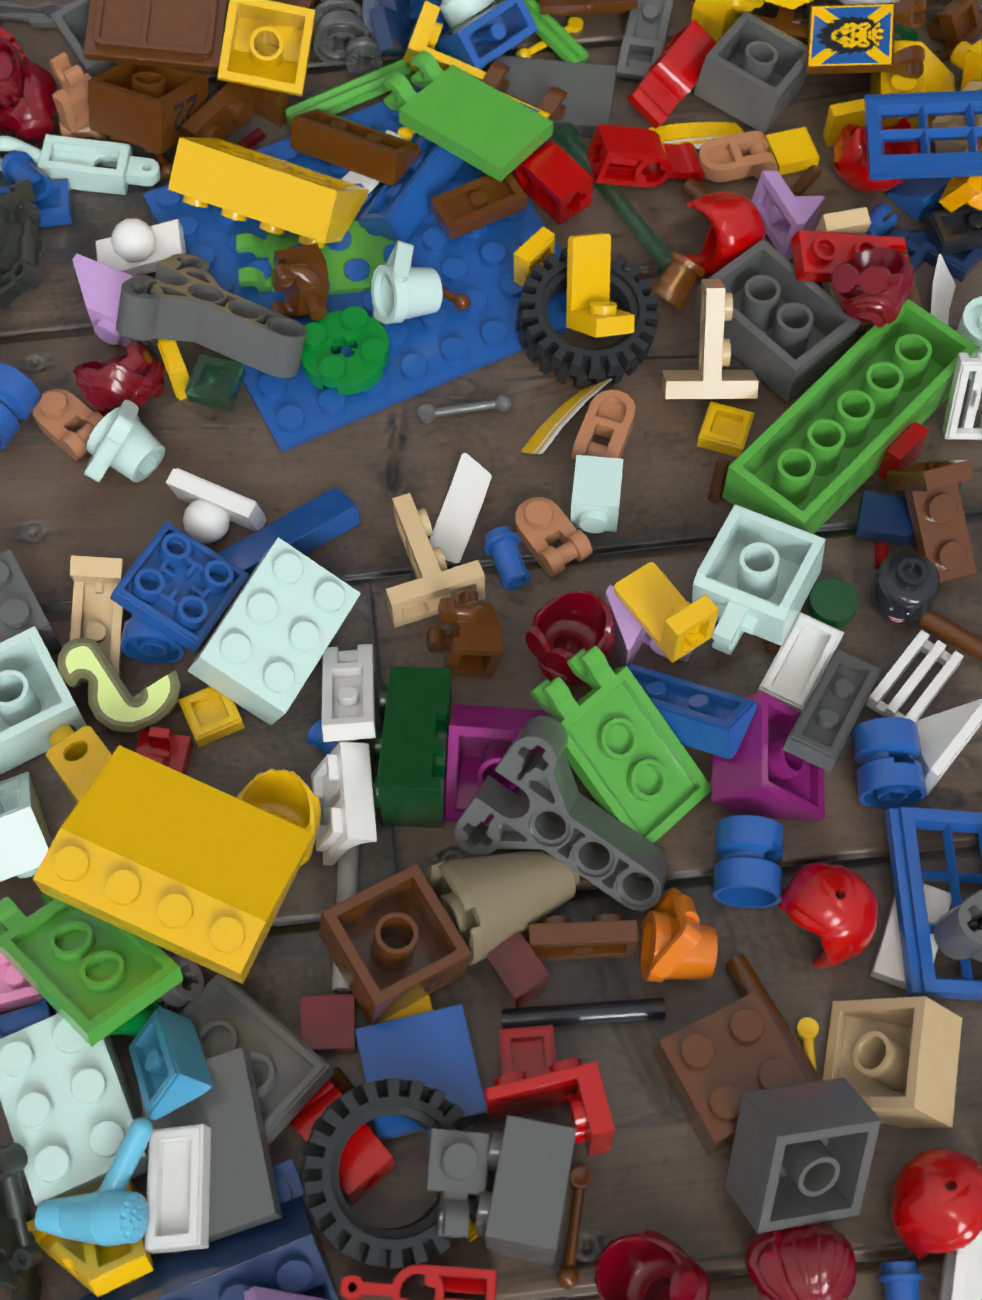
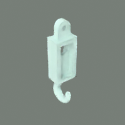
[0,134,161,195]

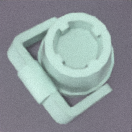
[371,240,443,324]
[84,400,165,483]

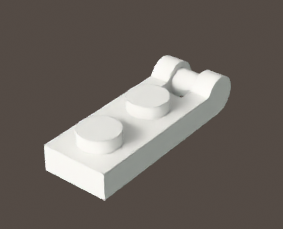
[321,644,376,742]

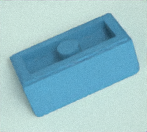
[128,1006,214,1120]

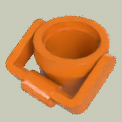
[640,888,718,983]

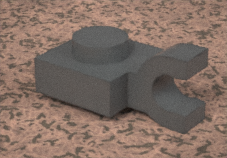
[423,1128,490,1238]

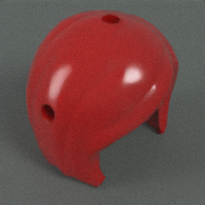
[833,117,919,193]
[682,192,766,277]
[778,863,879,968]
[890,1148,982,1260]

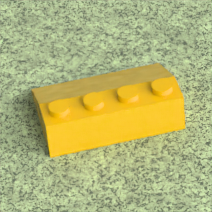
[33,745,315,984]

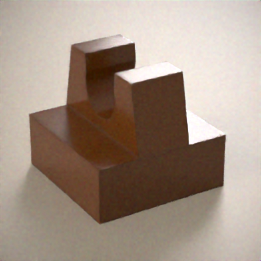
[926,0,982,52]

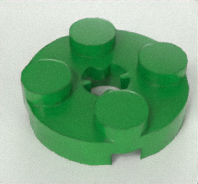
[301,306,391,395]

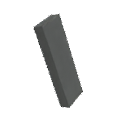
[783,649,882,772]

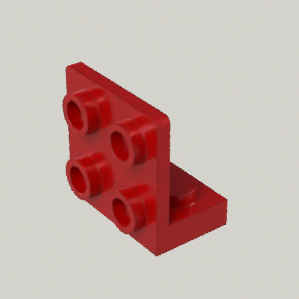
[484,1058,615,1157]

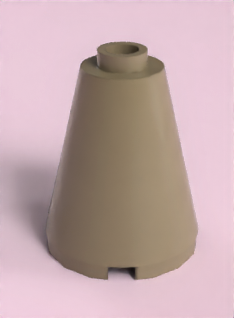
[426,849,580,966]

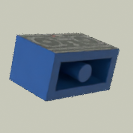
[437,0,539,69]

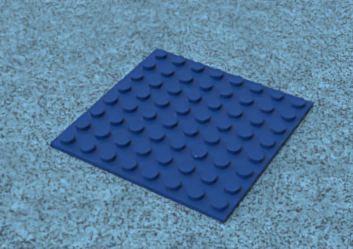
[142,88,572,452]

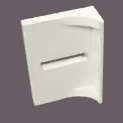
[311,741,377,865]

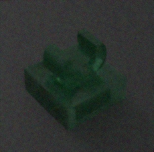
[185,354,246,411]

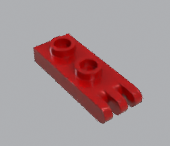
[791,230,909,282]

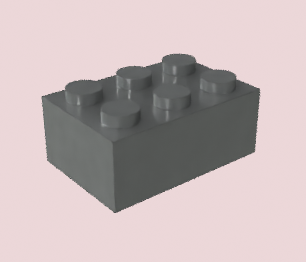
[693,239,861,403]

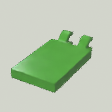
[384,51,554,182]
[235,220,396,295]
[530,646,712,844]
[0,894,183,1047]

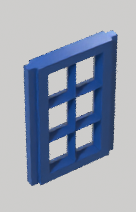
[864,90,982,180]
[885,807,982,1001]

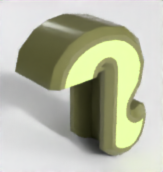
[57,638,181,734]

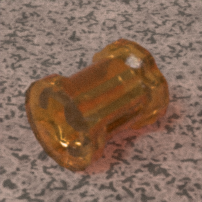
[652,250,706,310]

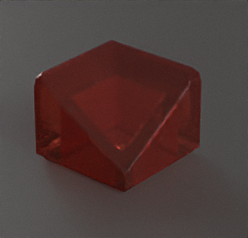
[487,933,549,1008]

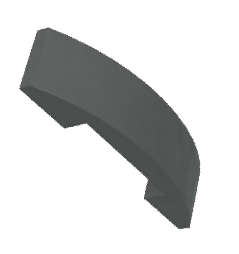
[616,0,674,80]

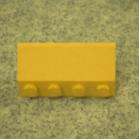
[168,137,369,248]

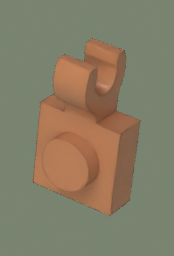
[50,52,92,134]

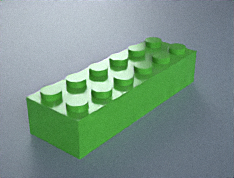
[722,299,979,534]

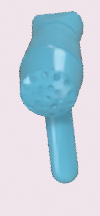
[35,1117,153,1246]

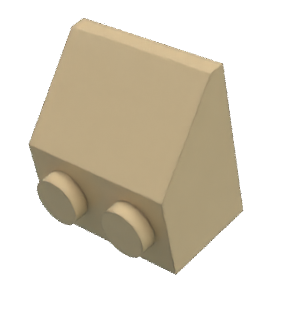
[823,996,962,1128]

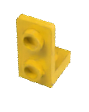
[403,1,486,81]
[566,233,635,338]
[614,562,719,663]

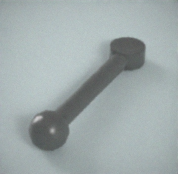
[417,394,512,424]

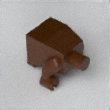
[271,243,329,321]
[426,591,504,677]

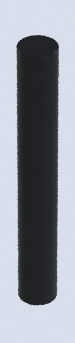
[502,997,665,1029]

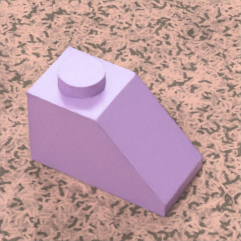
[72,254,134,347]

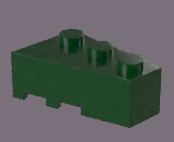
[372,666,452,828]

